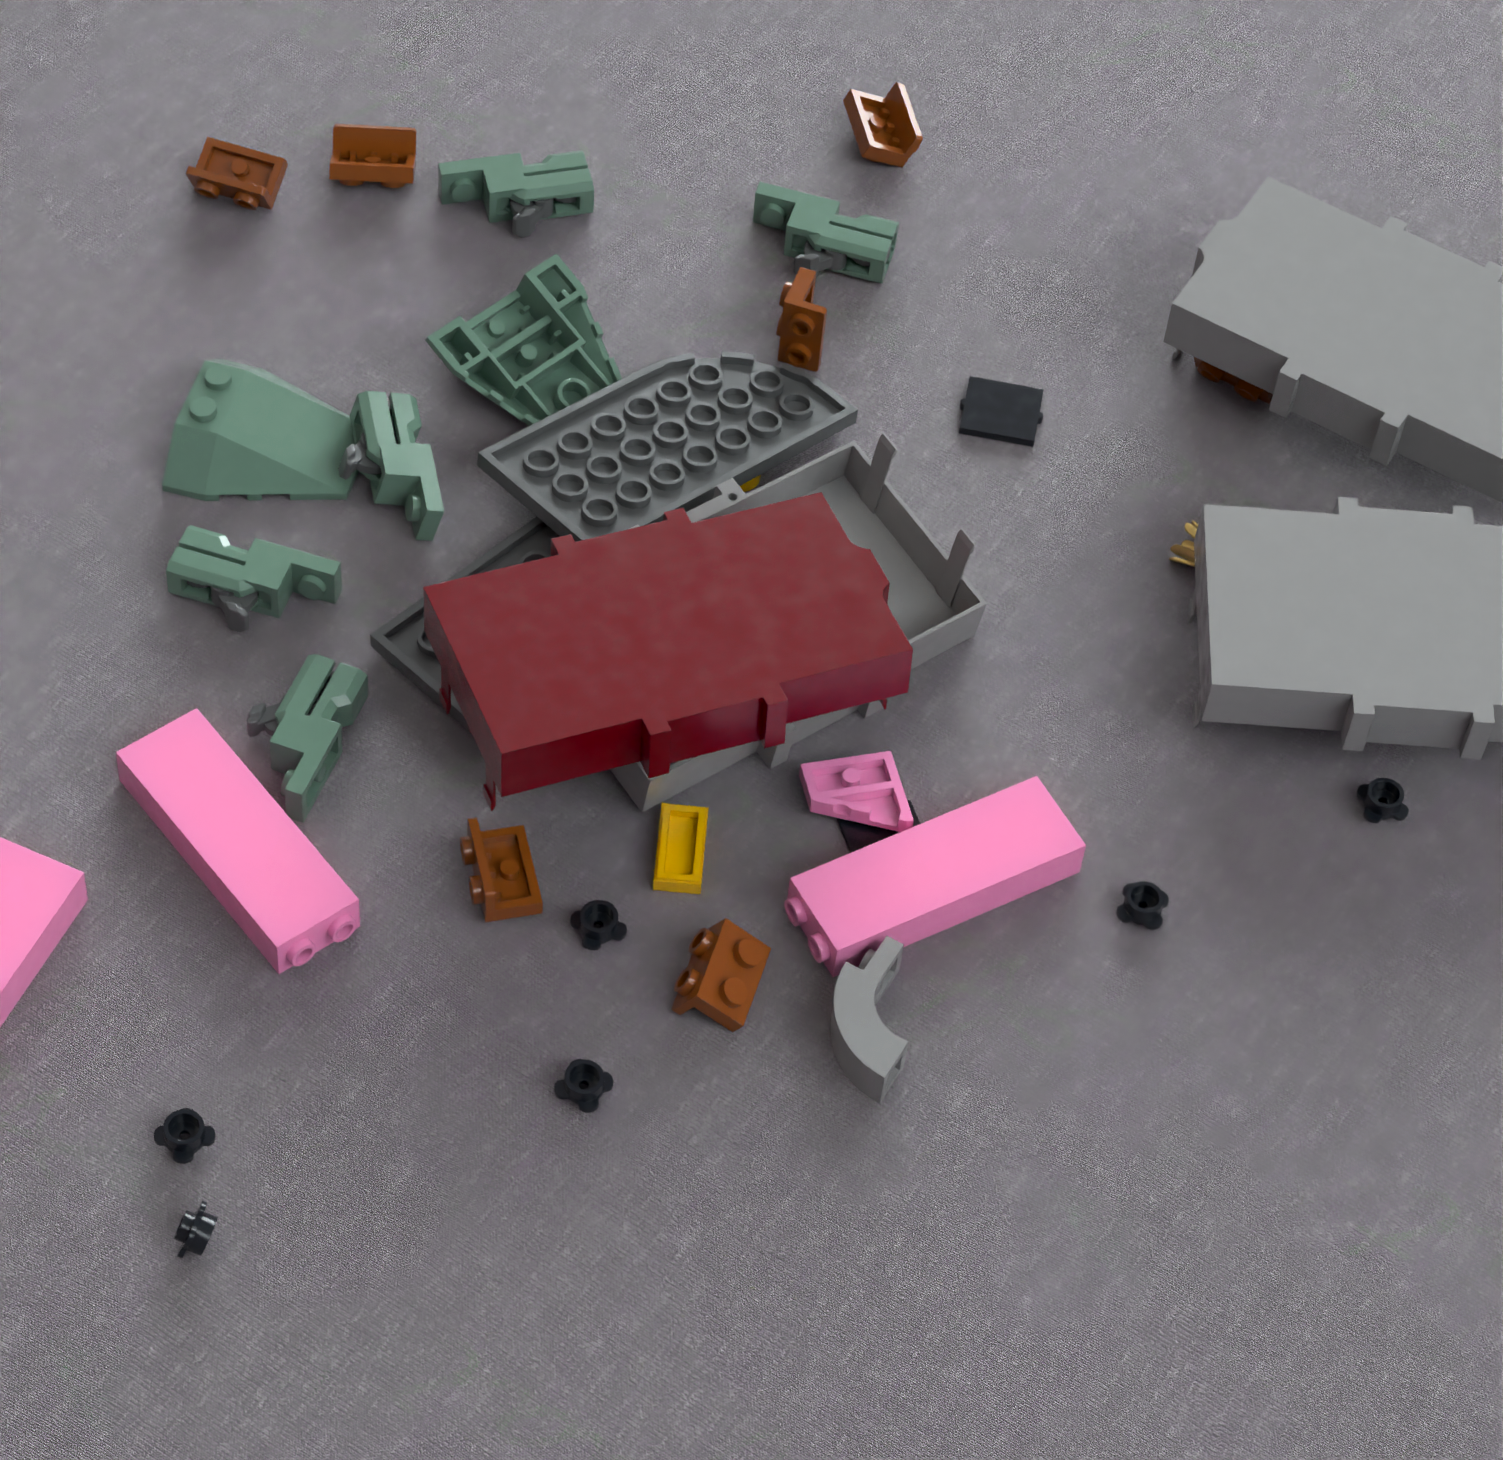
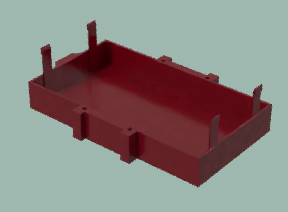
[423,492,913,811]

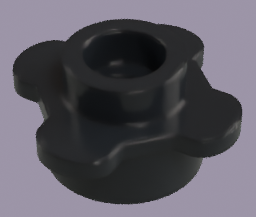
[1356,778,1409,824]
[1116,881,1169,930]
[570,900,627,951]
[554,1059,614,1113]
[154,1108,216,1164]
[174,1200,218,1258]

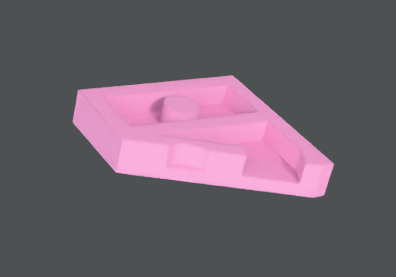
[799,751,914,832]

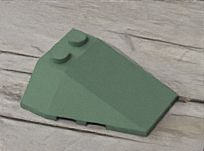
[425,253,622,426]
[162,359,359,501]

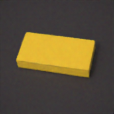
[653,803,709,894]

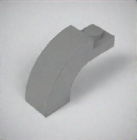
[829,936,908,1104]

